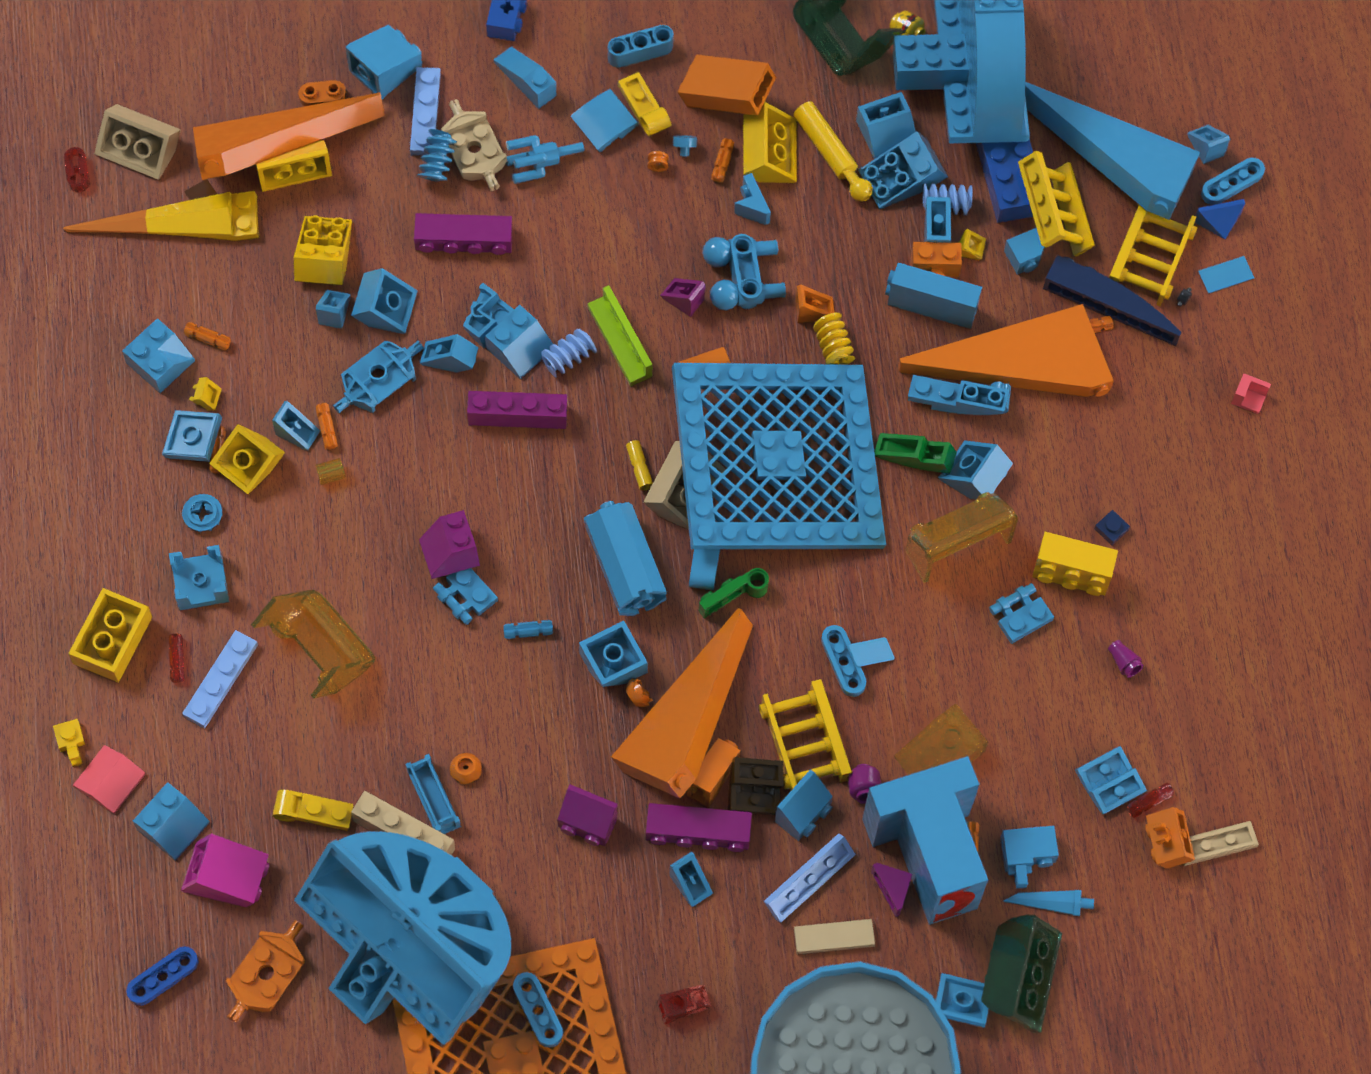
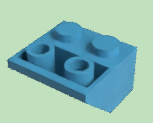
[856,92,916,159]

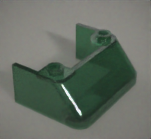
[793,0,904,76]

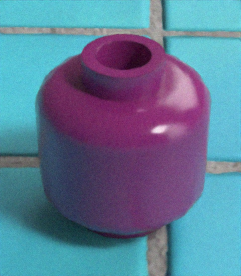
[847,764,882,804]

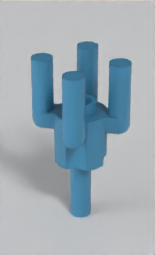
[506,135,584,184]

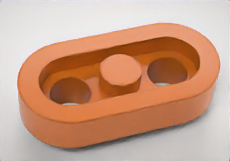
[298,80,346,106]

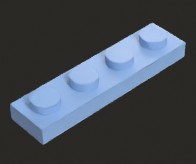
[410,67,441,155]
[182,630,258,729]
[764,833,856,922]

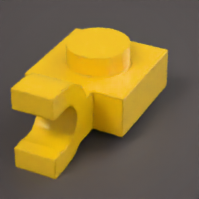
[53,718,85,767]

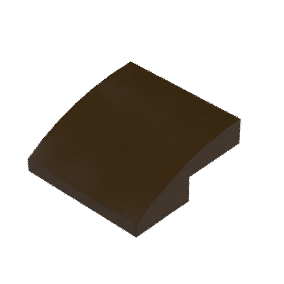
[728,757,783,815]

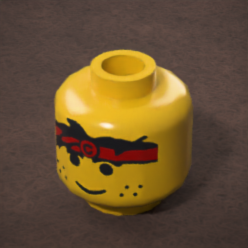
[890,11,925,38]

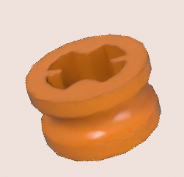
[647,151,669,172]

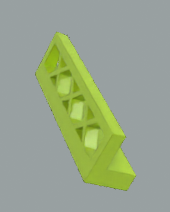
[588,285,652,387]

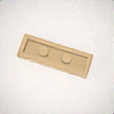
[1184,821,1259,866]
[794,919,875,954]

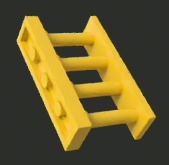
[1018,151,1095,257]
[1109,205,1198,307]
[759,679,852,792]

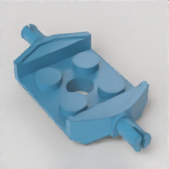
[333,341,424,413]

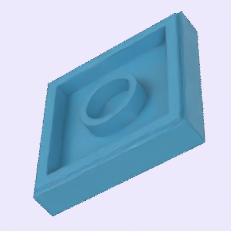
[162,410,223,462]

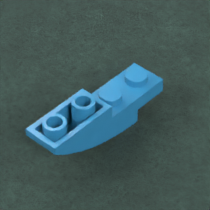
[908,375,1010,415]

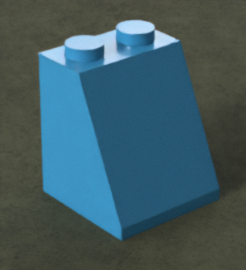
[346,24,422,99]

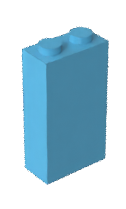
[885,262,982,329]

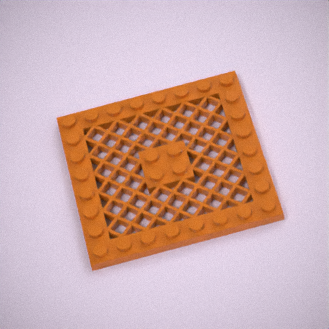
[392,938,626,1074]

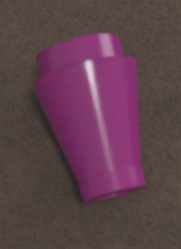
[1108,640,1143,678]

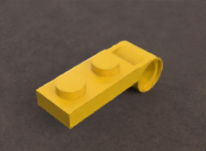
[618,72,671,136]
[272,790,354,831]

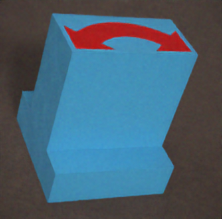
[862,756,988,925]

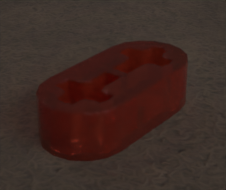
[64,147,90,192]

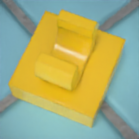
[189,377,221,411]

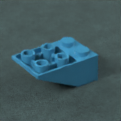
[858,131,948,209]

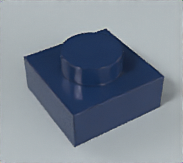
[1094,510,1130,545]

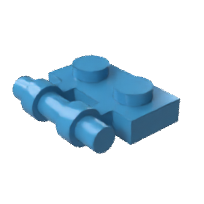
[433,568,498,625]
[989,583,1054,644]

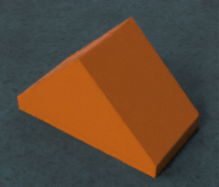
[795,284,834,323]

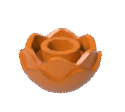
[626,678,653,707]
[450,753,482,784]

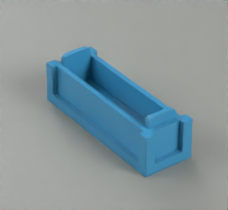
[405,754,461,834]

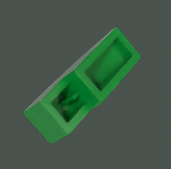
[874,433,957,474]

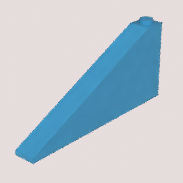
[1025,82,1200,220]

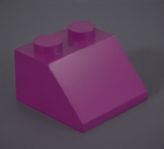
[419,510,480,579]
[557,784,618,846]

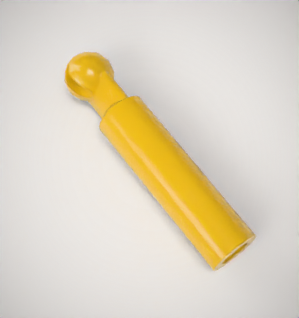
[793,101,873,201]

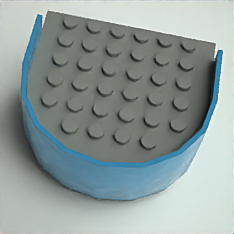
[750,962,961,1074]

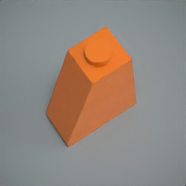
[687,738,741,808]

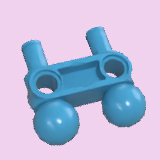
[703,234,786,310]

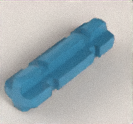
[503,620,553,639]

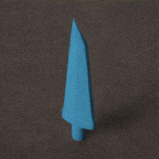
[1003,890,1094,916]

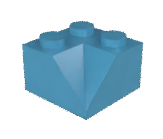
[122,318,195,393]
[579,621,648,687]

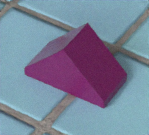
[660,278,705,317]
[871,863,912,917]

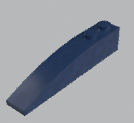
[1043,255,1181,346]

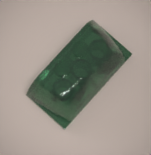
[981,915,1062,1033]

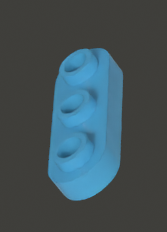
[1201,158,1265,205]
[821,625,866,697]
[513,972,563,1047]

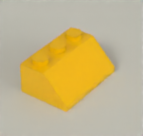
[743,102,797,183]
[255,140,332,192]

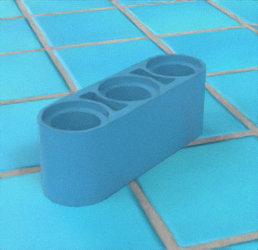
[608,25,674,68]
[689,521,720,591]

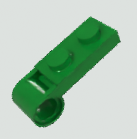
[698,568,769,619]

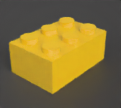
[1032,532,1118,596]
[68,588,152,683]

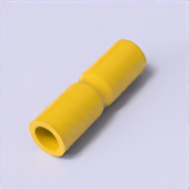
[626,440,653,491]

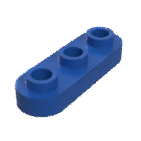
[126,947,198,1006]

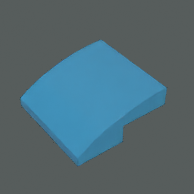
[571,89,639,152]
[1075,746,1147,814]

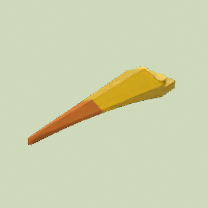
[63,191,259,241]

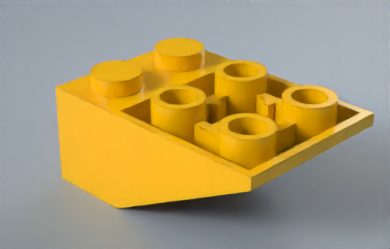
[294,216,352,285]

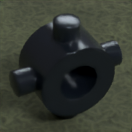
[1176,287,1192,307]

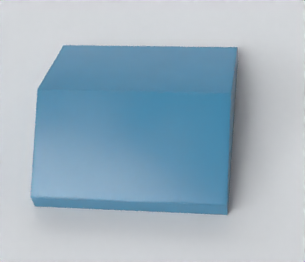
[935,973,993,1028]

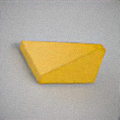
[959,229,986,261]

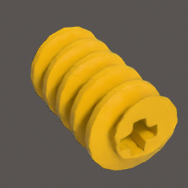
[813,312,855,365]

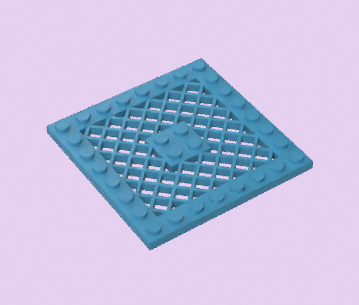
[672,363,886,549]

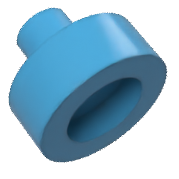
[673,135,697,156]

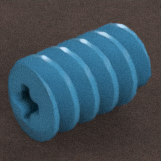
[417,129,457,182]

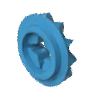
[182,494,223,533]

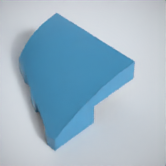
[463,283,514,348]

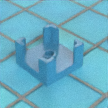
[169,545,229,610]

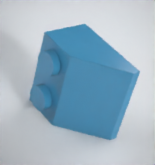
[351,268,418,334]
[485,305,553,379]
[938,440,1013,501]
[775,769,833,842]
[133,782,210,861]

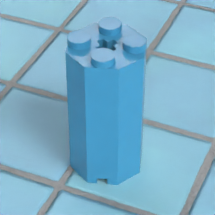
[583,501,667,616]

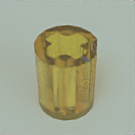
[315,458,346,485]

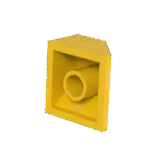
[209,424,285,494]

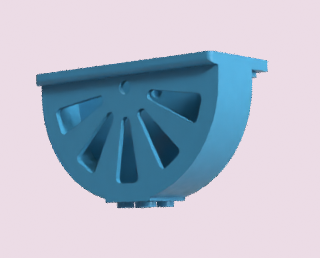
[893,0,1030,144]
[294,831,511,1045]

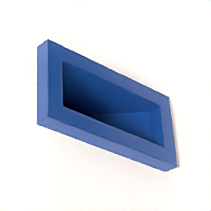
[1195,199,1245,239]

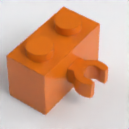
[911,242,962,278]
[1146,807,1195,869]

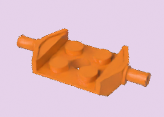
[226,920,305,1023]

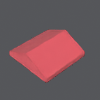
[73,745,146,814]

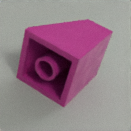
[181,834,269,907]

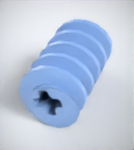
[923,183,973,215]
[541,329,597,378]

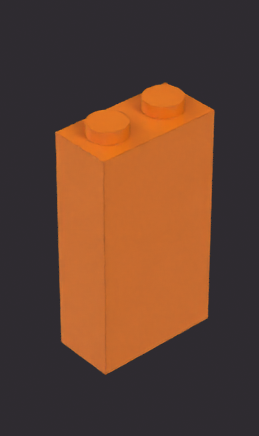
[678,55,777,115]

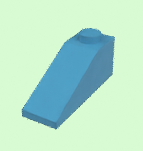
[493,47,557,109]

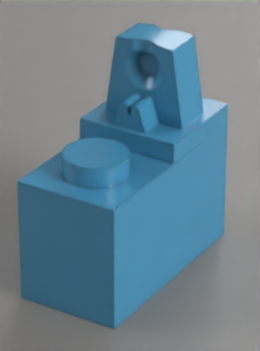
[1000,826,1059,889]

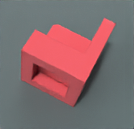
[1231,373,1271,414]

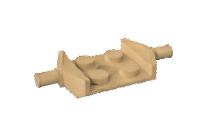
[441,99,507,191]

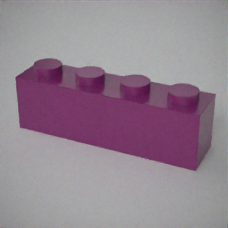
[414,213,513,255]
[467,391,568,429]
[646,803,752,852]

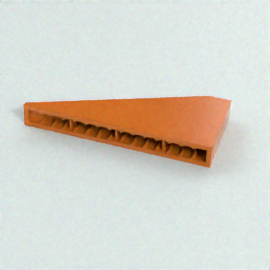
[193,93,385,180]
[898,304,1114,397]
[611,608,753,798]

